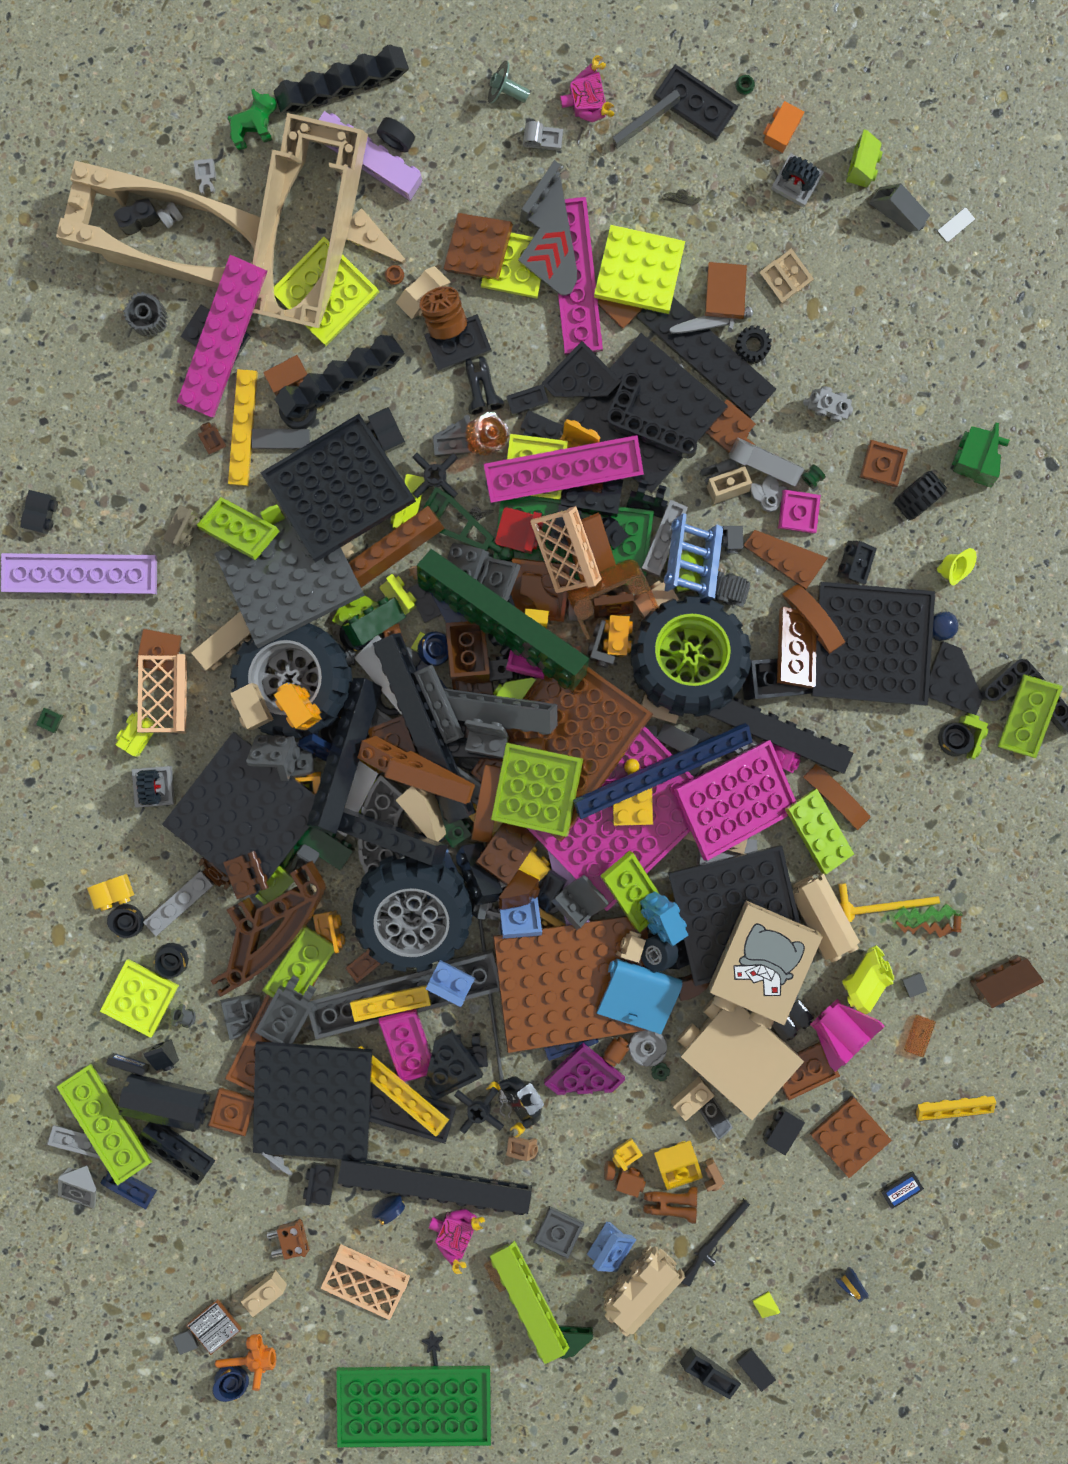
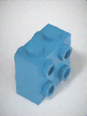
[640,891,688,946]

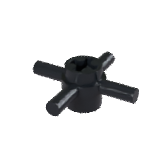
[412,453,458,499]
[454,1087,504,1134]

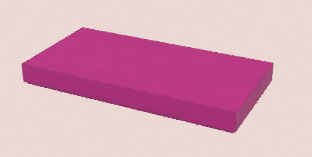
[379,1009,432,1082]

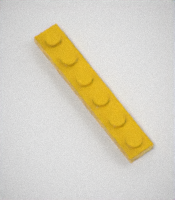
[228,369,258,487]
[358,1046,449,1136]

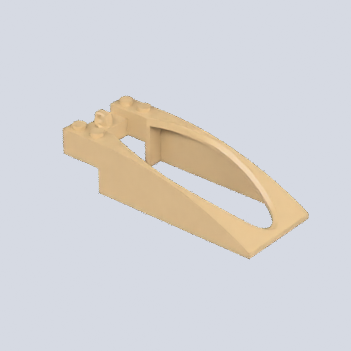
[252,113,368,328]
[56,161,260,289]

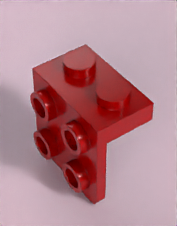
[495,508,543,554]

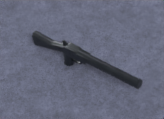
[681,1198,750,1287]

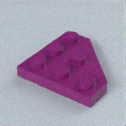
[544,1043,625,1095]

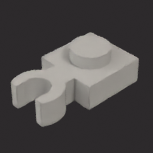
[194,159,216,196]

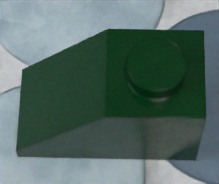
[558,1325,593,1359]

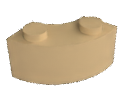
[396,266,451,319]

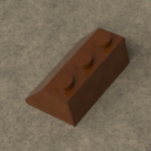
[445,621,490,684]
[970,955,1044,1008]

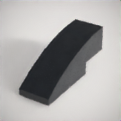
[680,1347,741,1399]

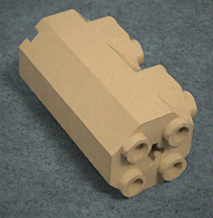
[603,1245,685,1336]

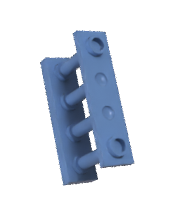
[664,513,723,603]

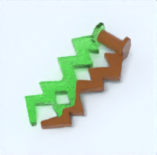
[894,903,963,938]

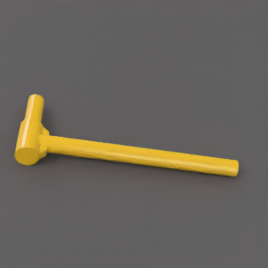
[838,883,940,922]

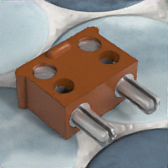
[267,1219,310,1260]

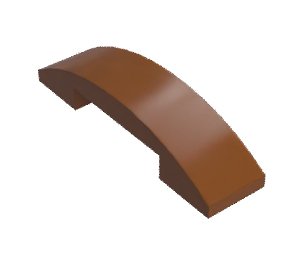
[782,584,845,654]
[472,764,501,843]
[803,764,871,831]

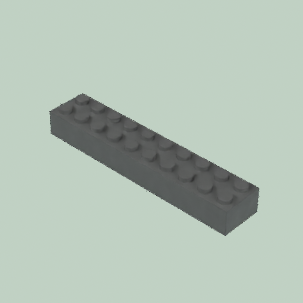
[309,948,500,1039]

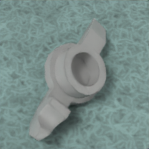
[261,1152,292,1175]

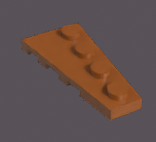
[743,530,828,590]

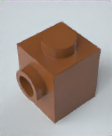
[615,1167,646,1198]

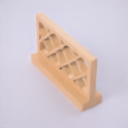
[530,506,601,593]
[137,654,187,734]
[320,1244,410,1320]

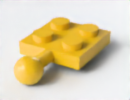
[613,758,653,826]

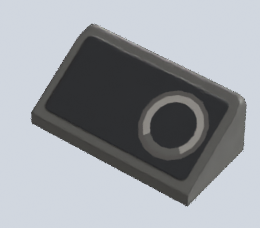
[699,1097,733,1140]

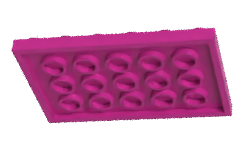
[673,740,796,861]

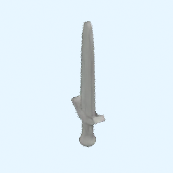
[670,306,753,333]

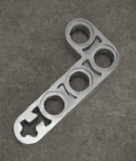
[729,438,804,486]

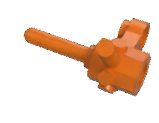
[215,1334,276,1391]

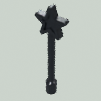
[422,1331,443,1366]

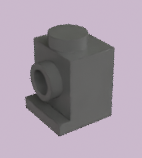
[722,526,743,555]

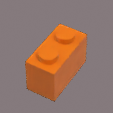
[763,101,804,153]

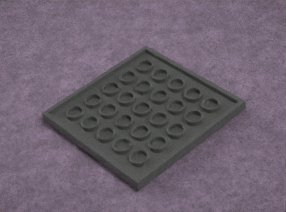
[214,517,365,648]

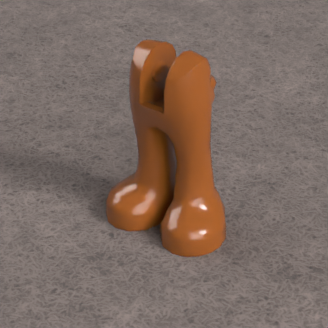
[643,1186,697,1224]

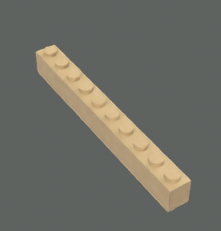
[191,542,356,671]

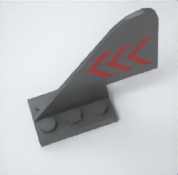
[518,160,577,296]

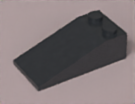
[743,658,812,700]

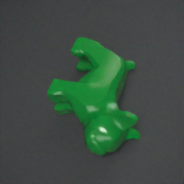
[228,89,277,150]

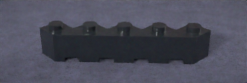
[273,45,409,114]
[274,335,405,418]

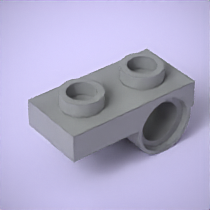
[523,121,563,151]

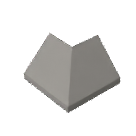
[58,1166,96,1209]

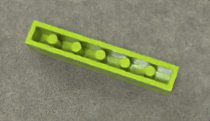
[490,1241,569,1364]

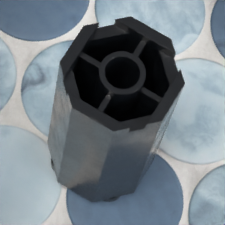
[118,1073,211,1132]

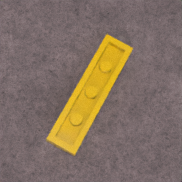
[350,985,431,1022]
[916,1096,996,1121]

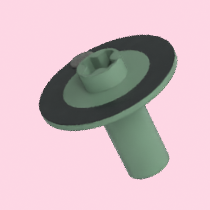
[488,60,530,104]

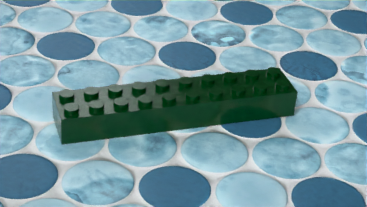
[417,549,589,692]

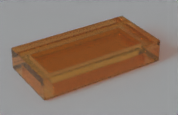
[904,1014,936,1058]

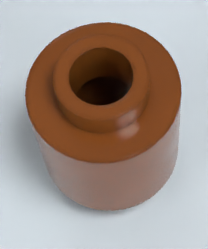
[602,1036,630,1067]

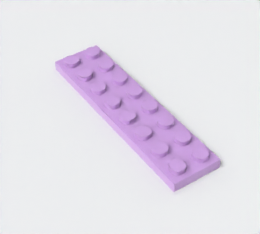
[1,553,157,594]

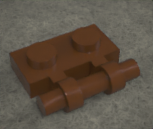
[223,851,269,899]

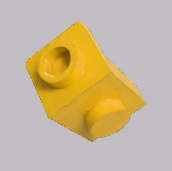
[612,1138,643,1171]

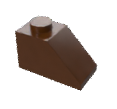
[498,870,540,910]

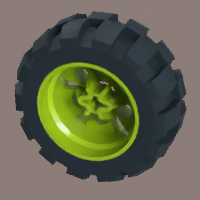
[631,596,751,717]

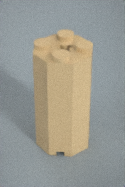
[792,872,860,962]

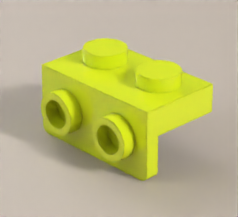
[379,574,417,615]

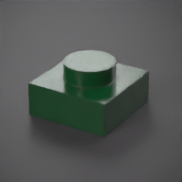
[36,708,64,733]

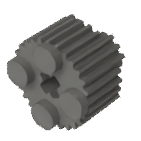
[123,292,168,337]
[712,571,750,608]

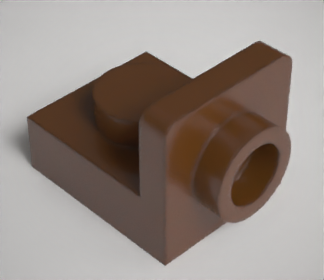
[198,422,226,455]

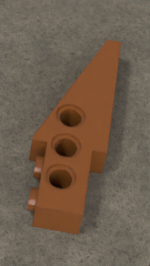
[358,736,475,804]

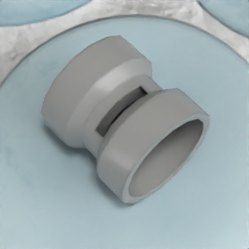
[157,202,183,229]

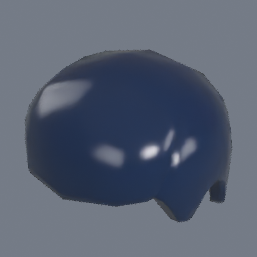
[932,611,959,641]

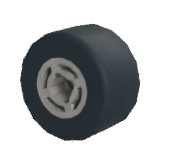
[641,935,678,972]

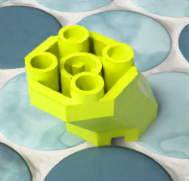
[842,945,894,1014]

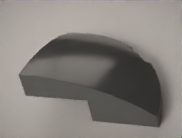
[220,995,261,1040]

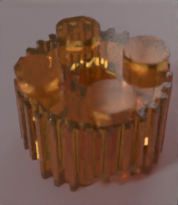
[465,412,510,456]

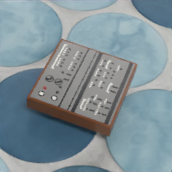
[186,1299,242,1355]

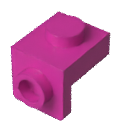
[773,745,800,773]

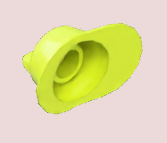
[937,548,977,585]

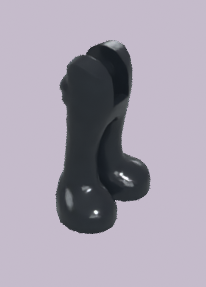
[466,356,504,415]

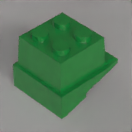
[952,422,1010,488]

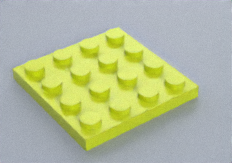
[594,225,685,314]
[274,237,379,346]

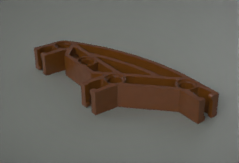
[210,861,326,997]

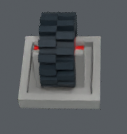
[771,153,824,208]
[132,766,175,808]

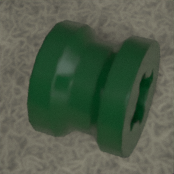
[801,464,826,489]

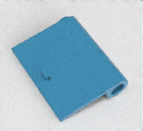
[597,958,682,1034]

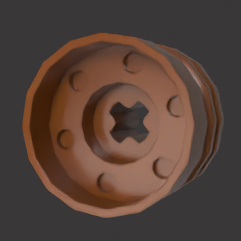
[419,286,467,339]

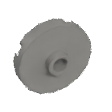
[629,1030,667,1067]

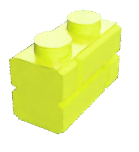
[115,712,159,757]

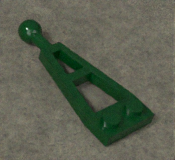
[422,487,514,562]

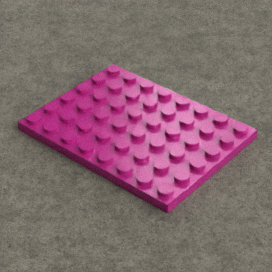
[527,726,694,911]

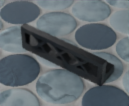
[138,1122,216,1185]

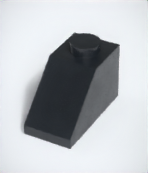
[143,1039,179,1072]

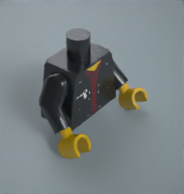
[486,1076,544,1138]

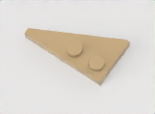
[346,208,406,263]

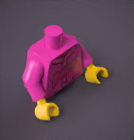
[560,55,614,123]
[428,1209,485,1274]

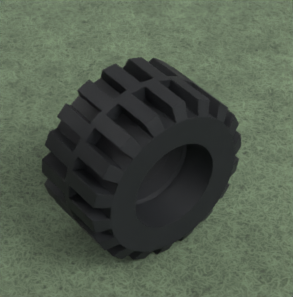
[893,470,947,521]

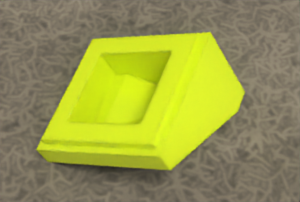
[752,1291,780,1318]

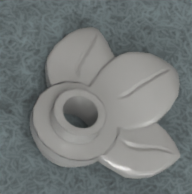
[751,475,787,512]

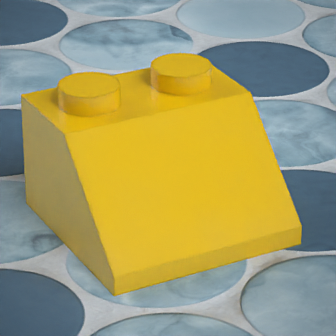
[654,1141,703,1190]

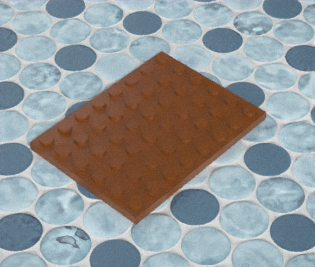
[471,667,653,842]
[493,916,648,1053]

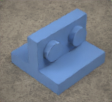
[499,898,542,939]
[426,960,475,1007]
[587,1222,636,1272]

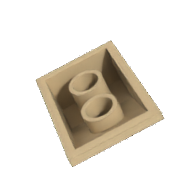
[396,786,446,841]

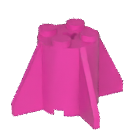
[810,999,885,1072]

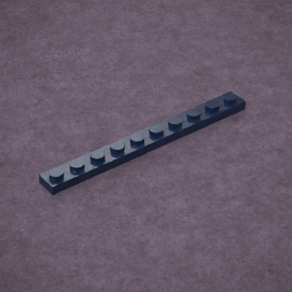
[573,723,753,819]

